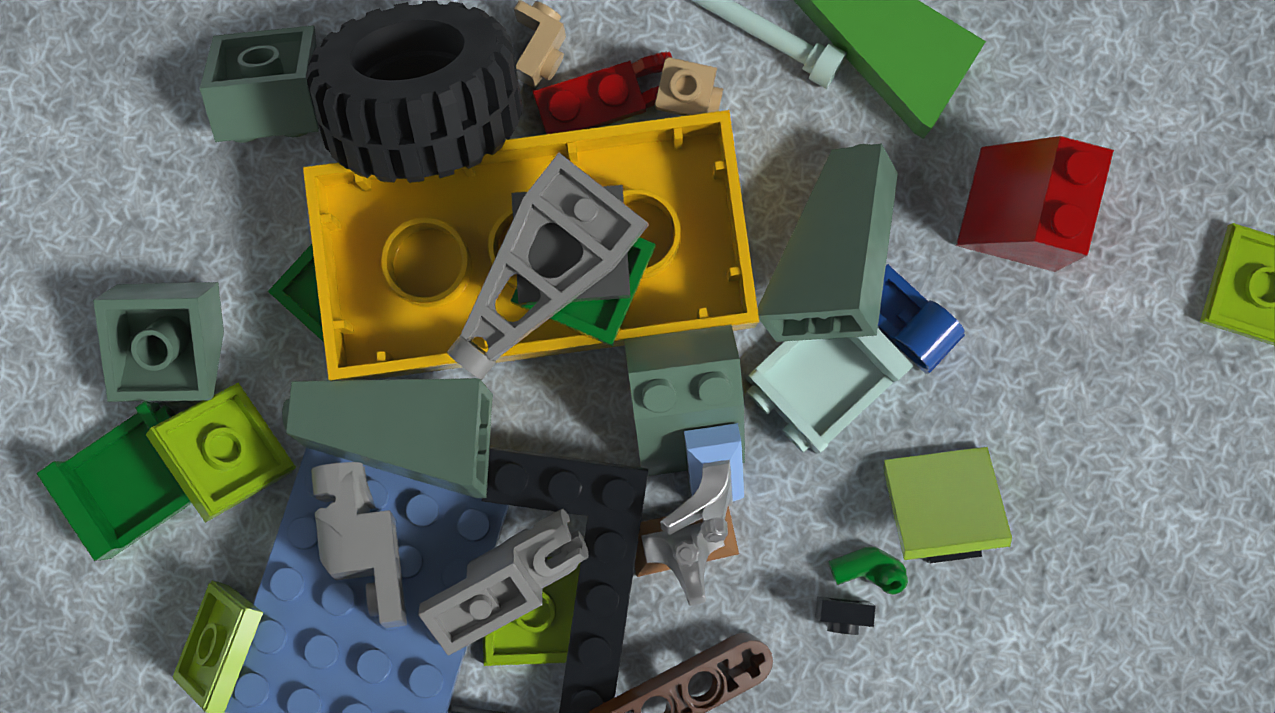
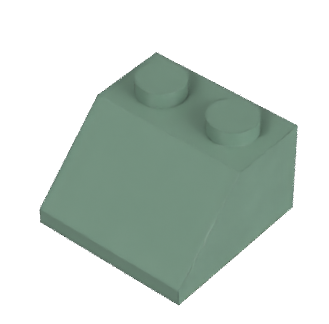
[199,25,319,143]
[93,282,224,402]

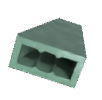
[758,143,898,342]
[282,378,493,498]

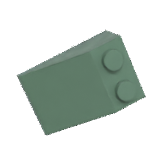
[624,325,745,476]

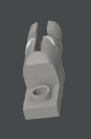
[311,462,407,628]
[418,509,588,656]

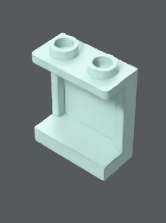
[745,329,913,454]

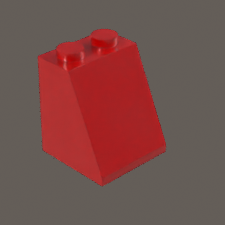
[956,136,1114,272]

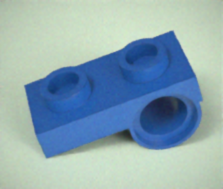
[878,264,965,374]

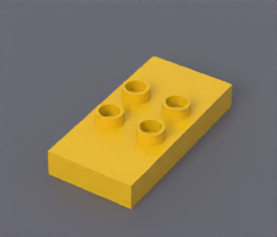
[303,110,759,381]

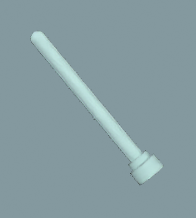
[691,0,847,89]

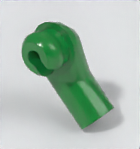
[828,546,908,595]

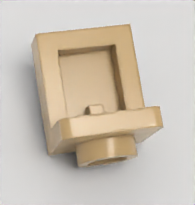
[514,0,566,89]
[655,57,723,116]

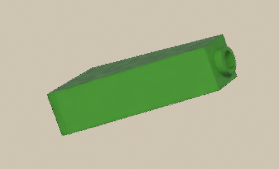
[794,0,986,139]

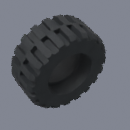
[306,0,522,183]

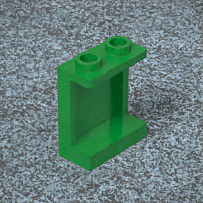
[36,401,192,561]

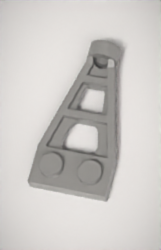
[447,153,649,380]

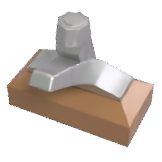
[634,506,739,606]

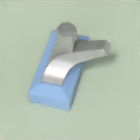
[660,423,744,543]

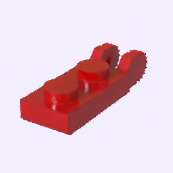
[533,51,672,134]

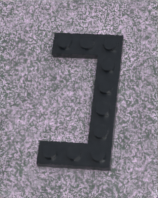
[451,446,648,713]

